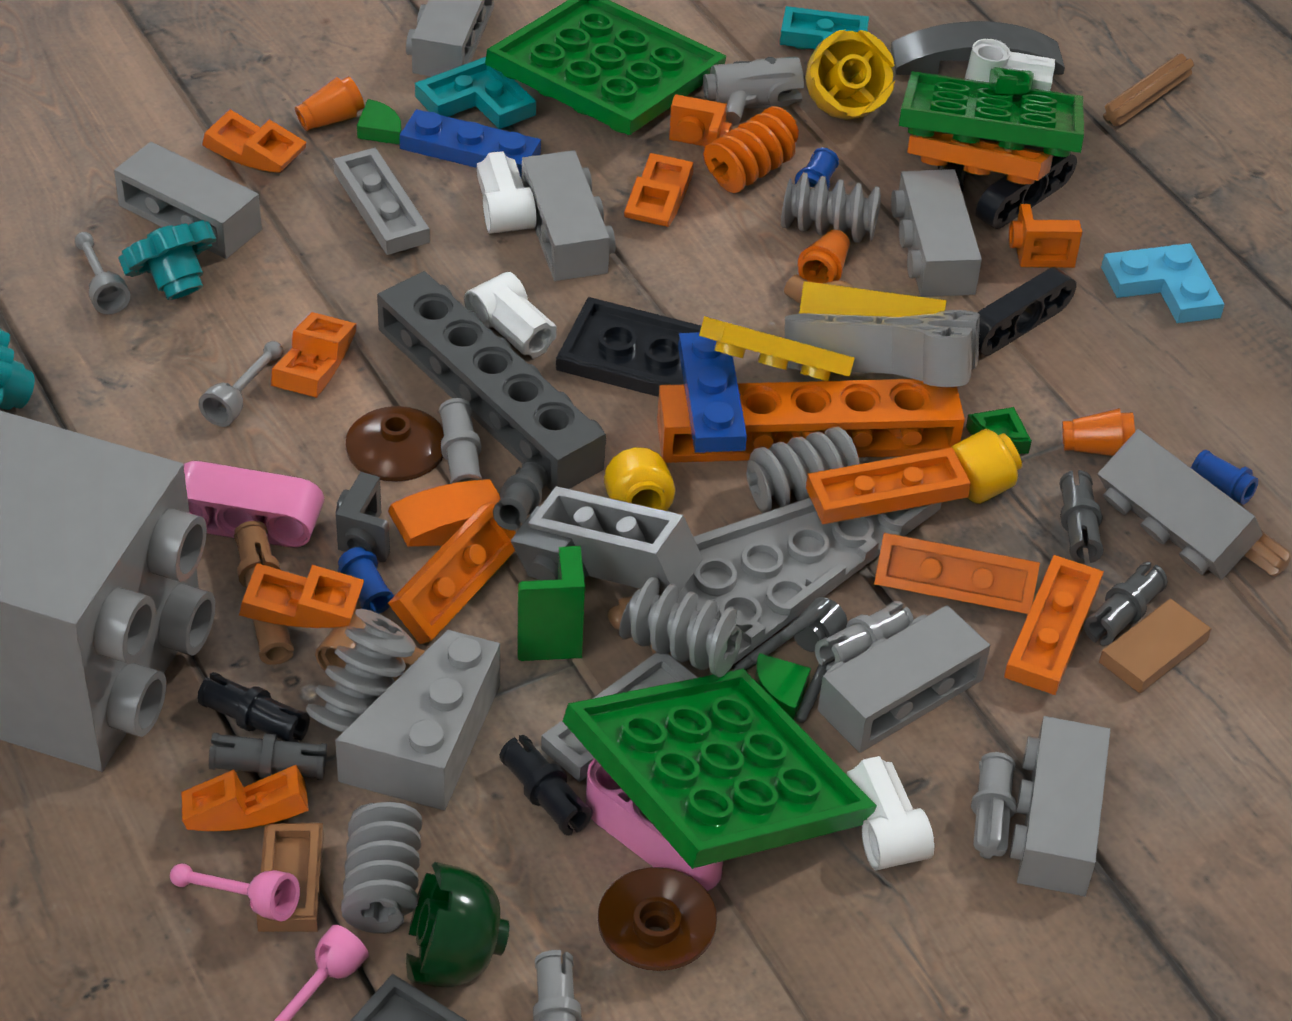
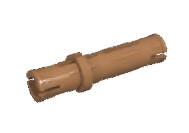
[234,521,294,665]

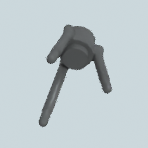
[732,597,848,723]

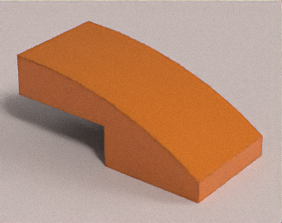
[202,109,307,173]
[624,153,693,227]
[271,312,357,398]
[388,479,500,547]
[239,563,364,628]
[181,765,309,831]

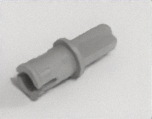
[971,752,1017,859]

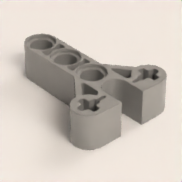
[785,310,980,387]

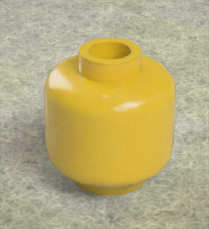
[951,429,1022,504]
[603,447,675,511]

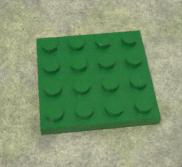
[485,0,726,135]
[898,71,1084,157]
[562,669,877,869]

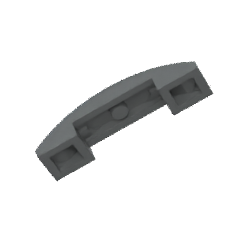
[891,21,1065,75]

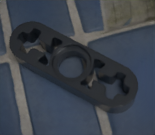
[976,151,1077,229]
[978,267,1077,356]

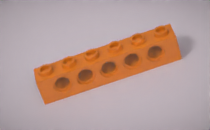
[657,379,965,463]

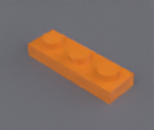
[907,132,1053,184]
[806,447,971,525]
[388,502,516,644]
[874,532,1040,614]
[1004,555,1104,695]

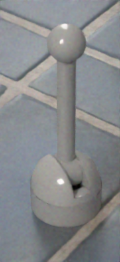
[75,232,130,314]
[198,341,283,427]

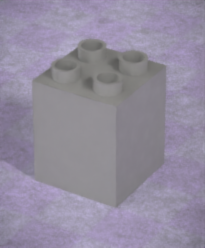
[0,411,215,772]

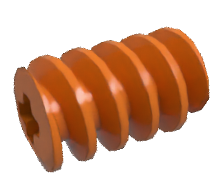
[703,106,799,194]

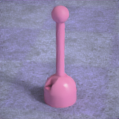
[170,863,300,921]
[274,925,369,1021]

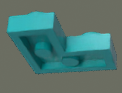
[780,6,869,49]
[415,57,536,129]

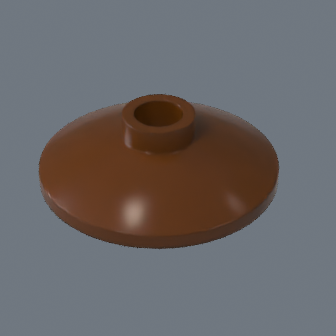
[346,406,444,482]
[598,867,717,971]

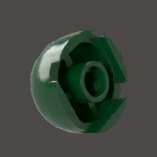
[406,862,509,987]

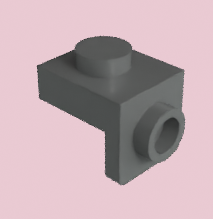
[335,472,390,562]
[511,506,589,580]

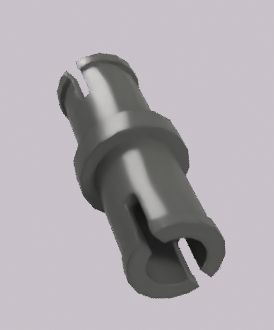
[493,461,548,530]
[1059,470,1104,564]
[1083,562,1168,646]
[209,733,327,780]

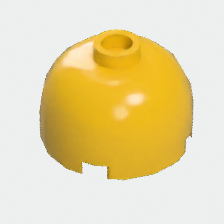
[805,29,895,120]

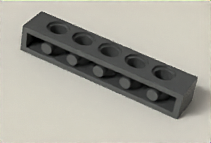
[377,271,606,491]

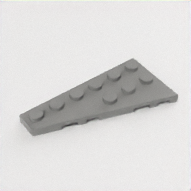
[677,498,942,665]

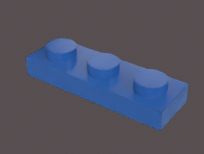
[400,109,541,179]
[678,332,747,453]

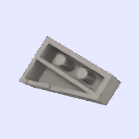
[335,630,500,811]

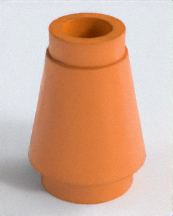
[295,76,365,131]
[798,230,850,284]
[1062,408,1135,456]

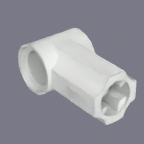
[965,39,1055,91]
[477,151,536,234]
[464,272,557,359]
[846,756,934,871]

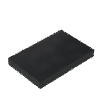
[556,297,701,397]

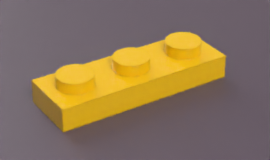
[699,316,855,381]

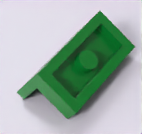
[517,546,585,661]

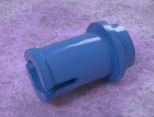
[795,147,839,190]
[1191,449,1259,505]
[338,547,394,614]

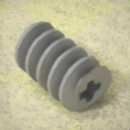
[781,172,881,243]
[746,427,860,513]
[619,576,742,677]
[306,609,416,732]
[341,802,422,933]

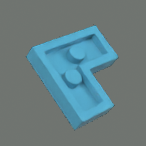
[1101,243,1224,323]

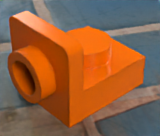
[669,94,733,146]
[1009,204,1082,268]

